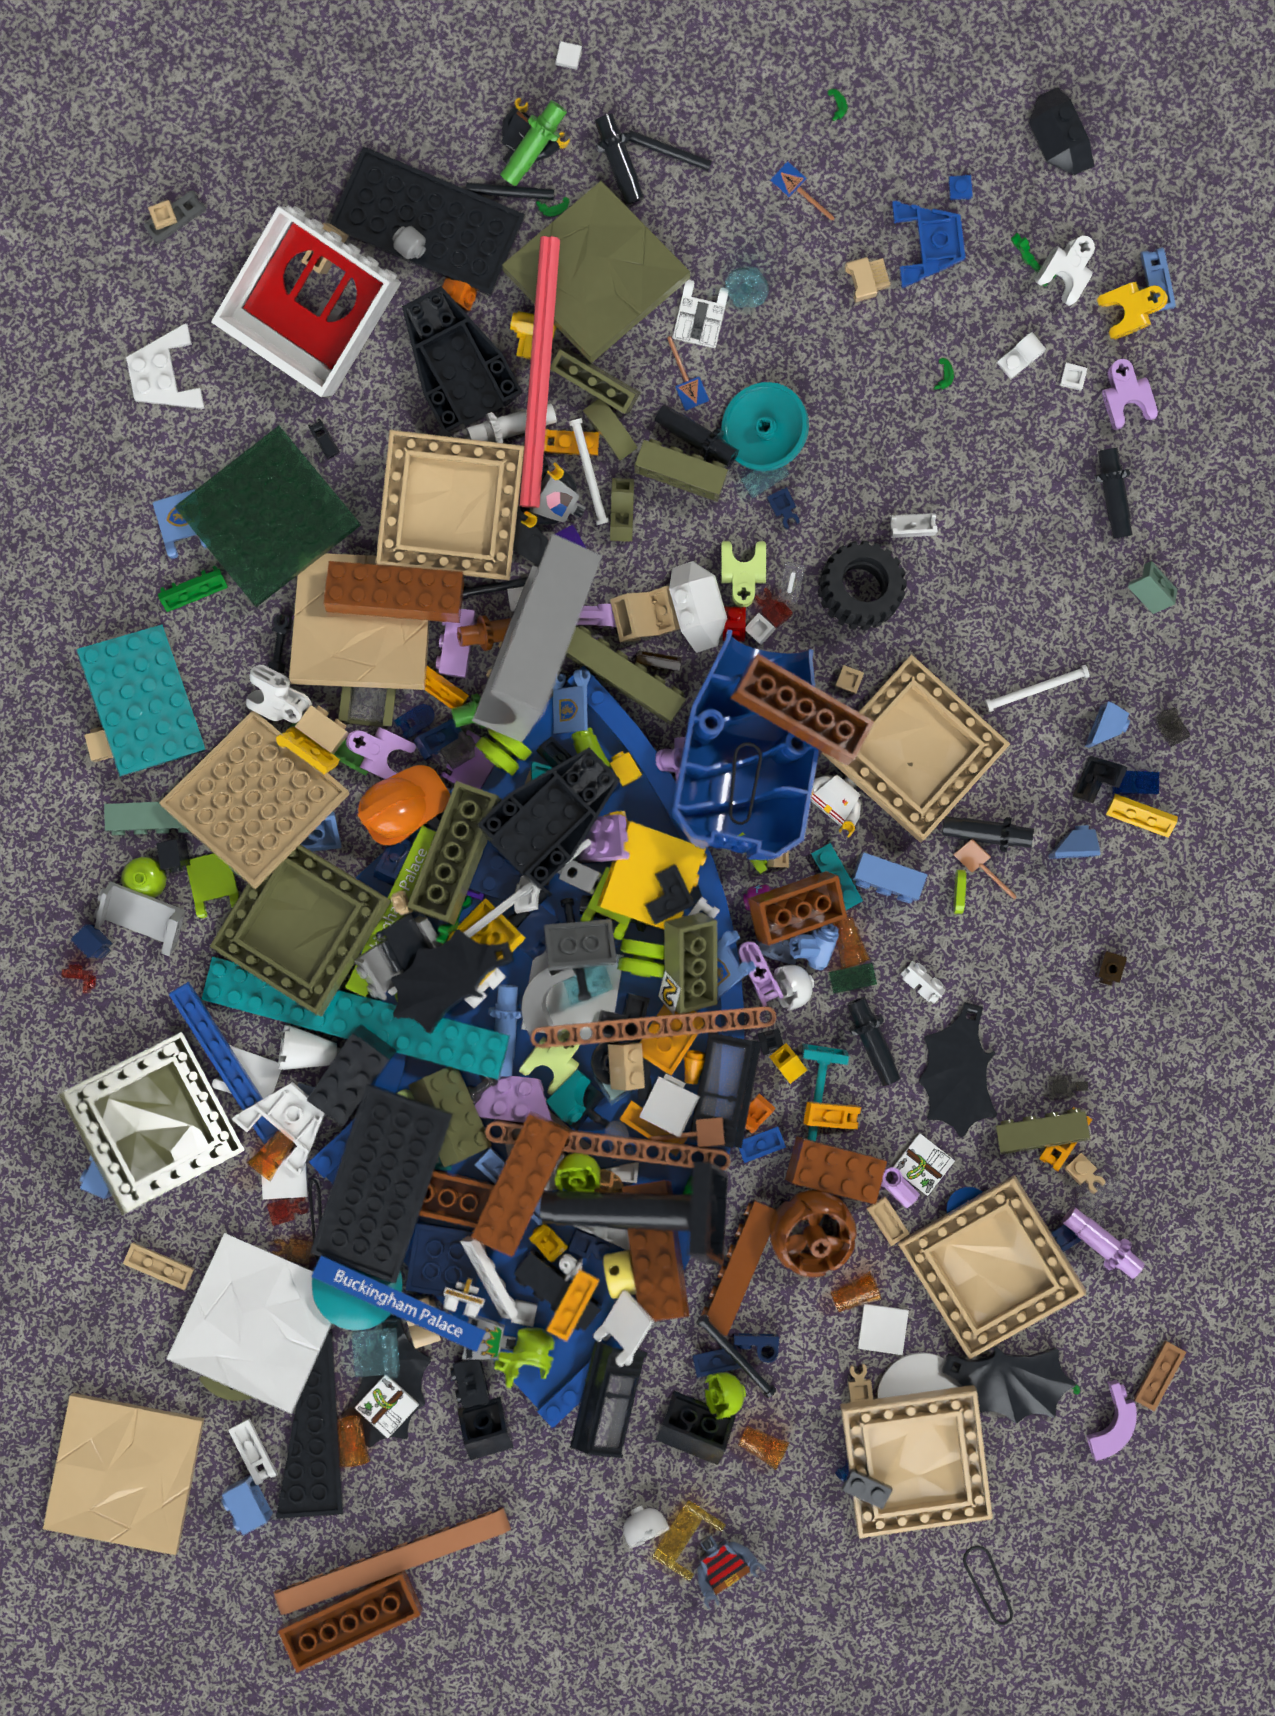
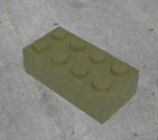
[635,439,728,502]
[664,913,717,1014]
[408,1067,492,1167]

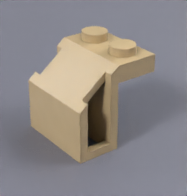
[610,586,680,642]

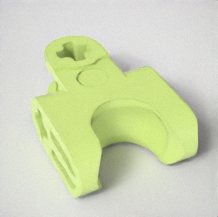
[721,541,766,607]
[519,1029,580,1096]

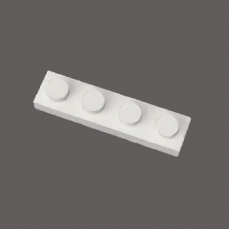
[460,1236,518,1319]

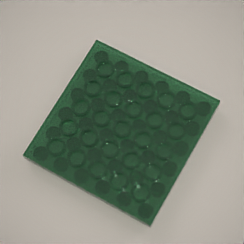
[174,426,361,607]

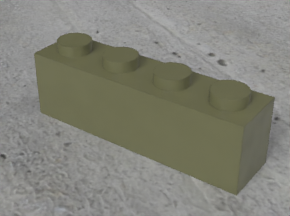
[550,348,641,414]
[996,1108,1091,1154]

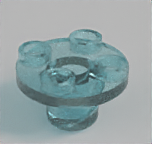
[725,267,769,308]

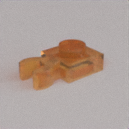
[272,1238,313,1264]

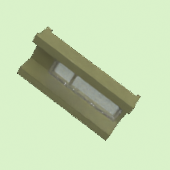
[339,686,396,728]

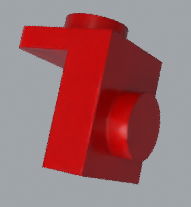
[723,606,746,642]

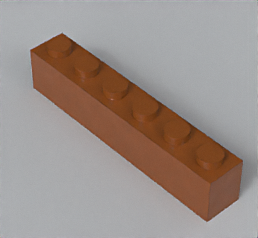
[700,1200,777,1336]

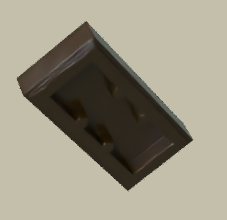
[636,650,682,671]

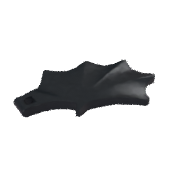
[391,929,514,1034]
[919,1002,997,1137]
[341,1315,431,1448]
[941,1345,1076,1423]

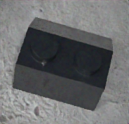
[457,1397,514,1460]

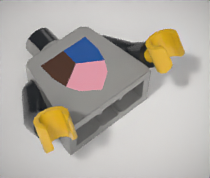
[521,462,585,528]

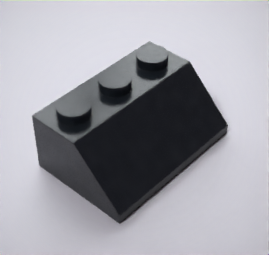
[655,1391,736,1465]

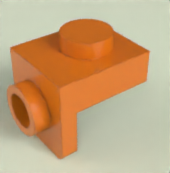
[442,278,477,311]
[746,1093,776,1133]

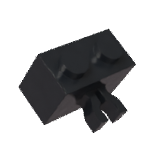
[450,1359,490,1408]

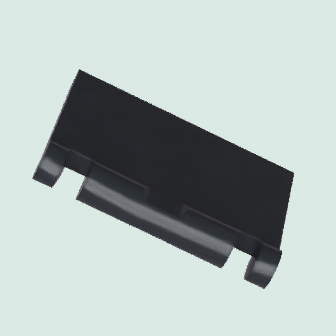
[375,913,429,974]

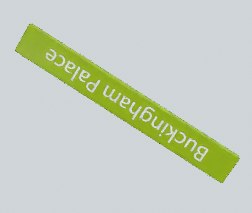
[345,826,436,997]

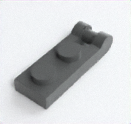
[143,190,207,245]

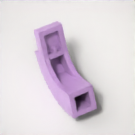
[1086,1380,1137,1461]

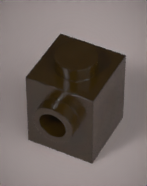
[1095,951,1127,986]

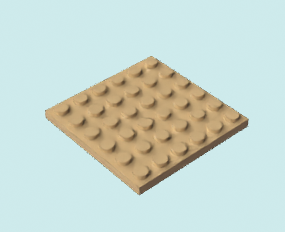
[159,711,350,889]

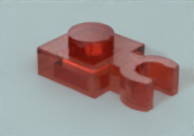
[755,588,793,629]
[267,1197,309,1226]

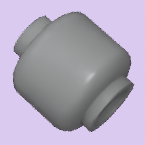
[393,226,426,260]

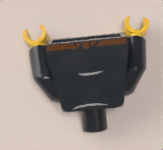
[501,98,570,163]

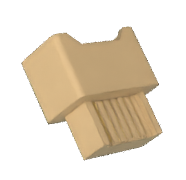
[845,257,891,302]

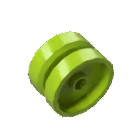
[475,729,532,776]
[617,938,665,978]

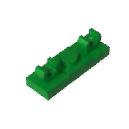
[158,566,228,612]

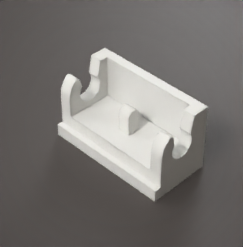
[890,513,938,538]

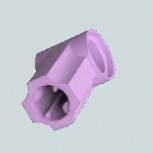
[576,604,616,628]
[881,1167,920,1208]

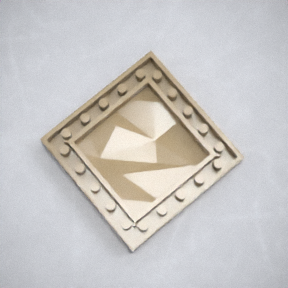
[376,430,524,581]
[289,552,430,690]
[822,654,1010,843]
[898,1175,1086,1360]
[840,1385,993,1538]
[43,1393,205,1555]

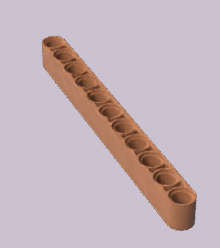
[530,1006,776,1048]
[485,1120,730,1171]
[273,1507,511,1615]

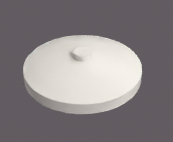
[877,1352,962,1399]

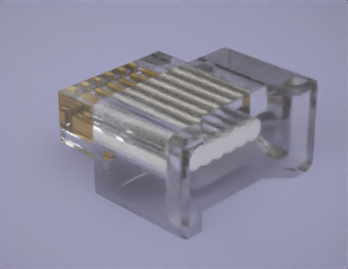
[777,562,805,605]

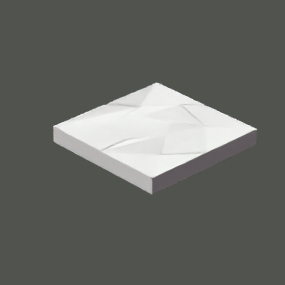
[167,1233,332,1414]

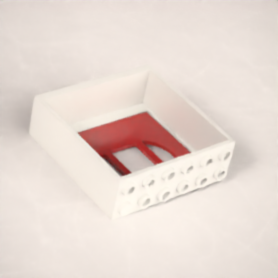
[211,205,401,397]

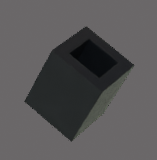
[156,839,190,873]

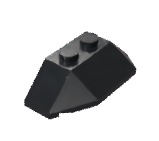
[1028,87,1094,176]

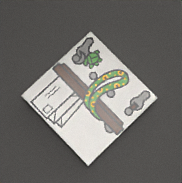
[893,1133,955,1196]
[355,1374,419,1438]

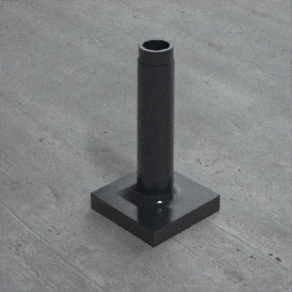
[540,1162,728,1265]

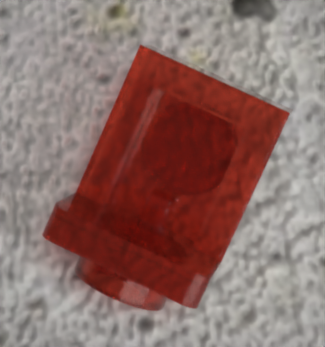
[61,965,96,993]

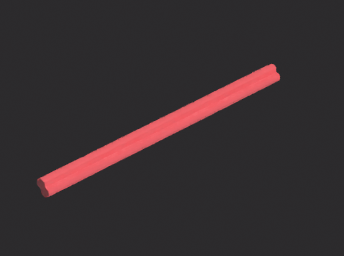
[519,236,560,508]

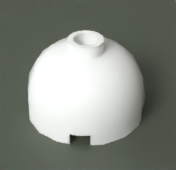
[773,965,814,1011]
[623,1506,669,1548]

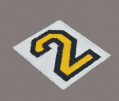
[658,971,681,1014]

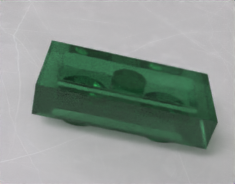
[828,963,877,994]

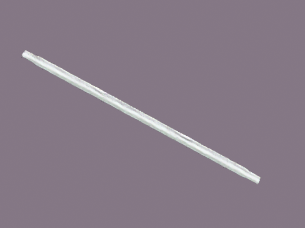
[388,839,591,996]

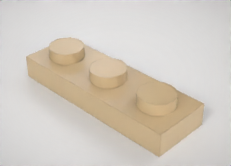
[123,1242,195,1290]

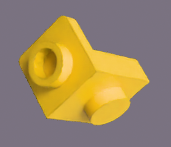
[529,1224,568,1263]

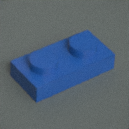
[739,1126,786,1163]

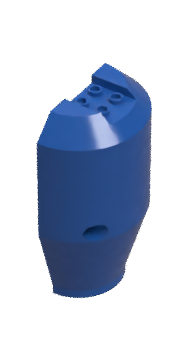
[671,630,819,860]

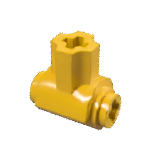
[510,311,556,360]

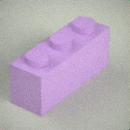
[436,609,476,679]

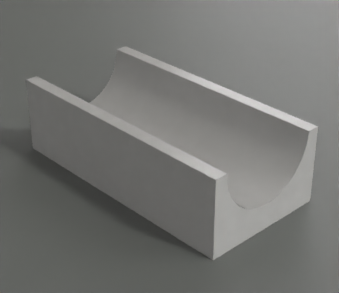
[472,534,602,742]

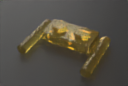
[652,1500,726,1582]

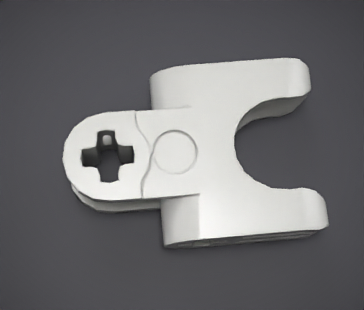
[1035,236,1095,306]
[246,665,312,723]

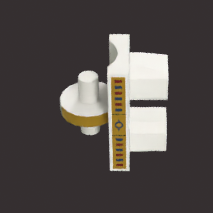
[444,1278,485,1318]

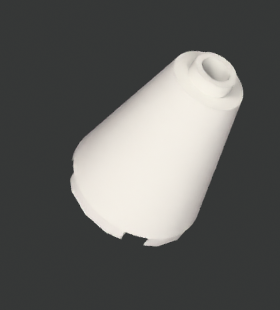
[278,1025,341,1070]

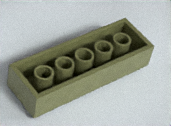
[565,625,686,725]
[407,781,502,925]

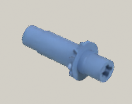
[488,984,522,1076]

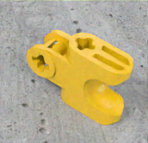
[1096,282,1168,339]

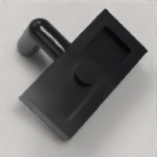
[566,1083,610,1130]

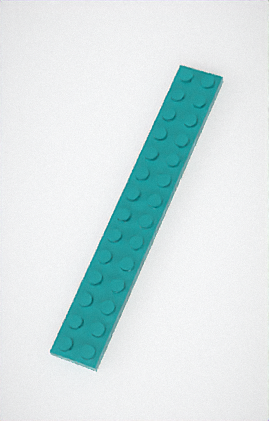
[201,956,510,1080]

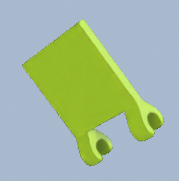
[186,853,240,919]
[581,867,632,940]

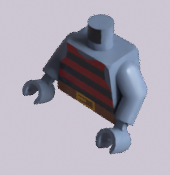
[697,1535,766,1609]

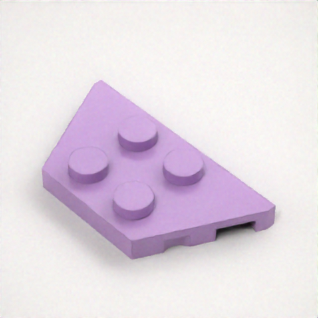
[573,814,629,863]
[475,1076,554,1123]

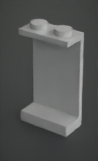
[94,882,186,956]
[354,916,443,1000]

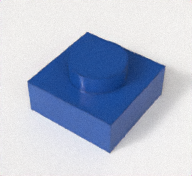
[948,175,973,200]

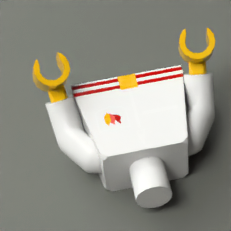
[811,775,862,838]

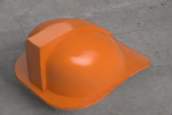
[357,765,451,845]

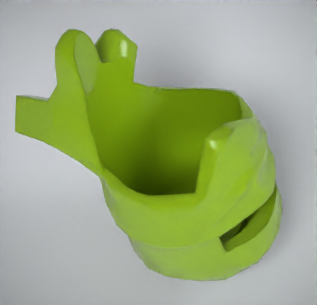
[494,1328,555,1388]

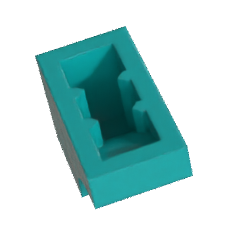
[546,1070,591,1125]

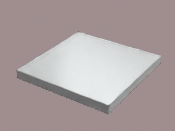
[521,950,624,1040]

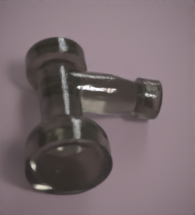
[467,1075,498,1103]

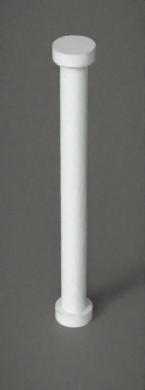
[569,418,609,525]
[985,665,1090,712]

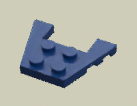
[892,201,966,288]

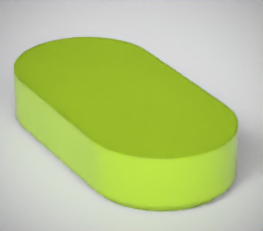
[953,869,966,914]

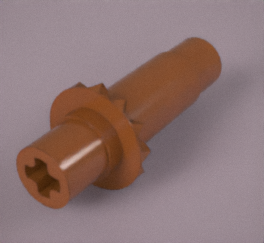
[457,615,511,651]

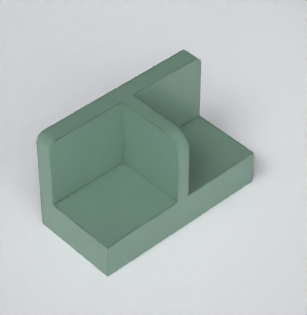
[1128,561,1177,614]

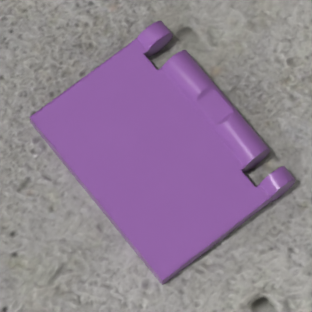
[441,730,495,789]

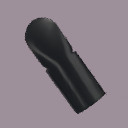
[308,418,340,460]
[637,1059,652,1100]

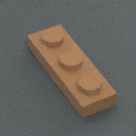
[1133,1340,1187,1412]

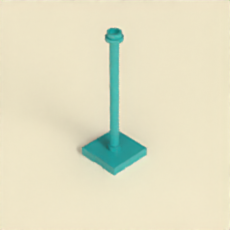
[799,1043,849,1187]

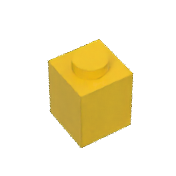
[610,751,642,788]
[769,1043,807,1084]

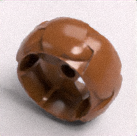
[770,1190,857,1277]

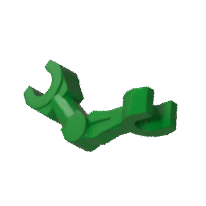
[1011,233,1056,287]
[436,896,472,944]

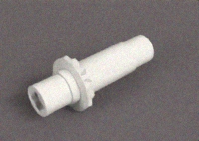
[466,403,557,443]

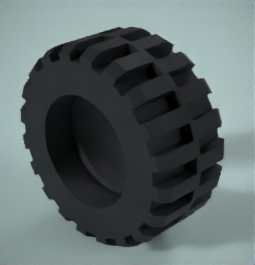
[818,540,907,630]

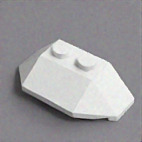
[669,561,727,653]

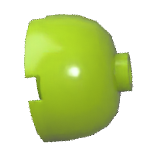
[121,857,167,898]
[555,1153,600,1192]
[705,1372,746,1419]

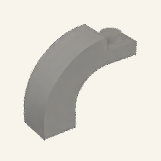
[522,968,576,1035]

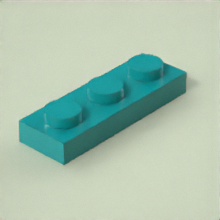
[811,843,863,910]

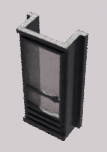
[689,1032,762,1148]
[570,1341,648,1458]

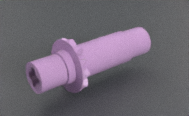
[1062,1207,1145,1279]

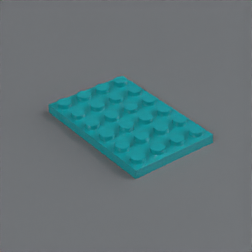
[76,625,206,777]

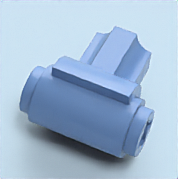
[789,924,839,970]

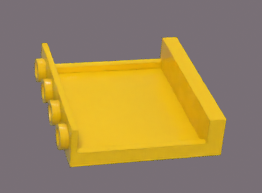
[597,821,707,929]

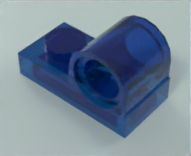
[1112,770,1159,795]

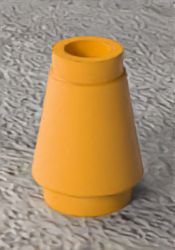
[684,1050,705,1084]

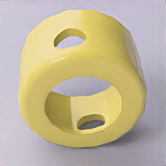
[603,1250,636,1299]

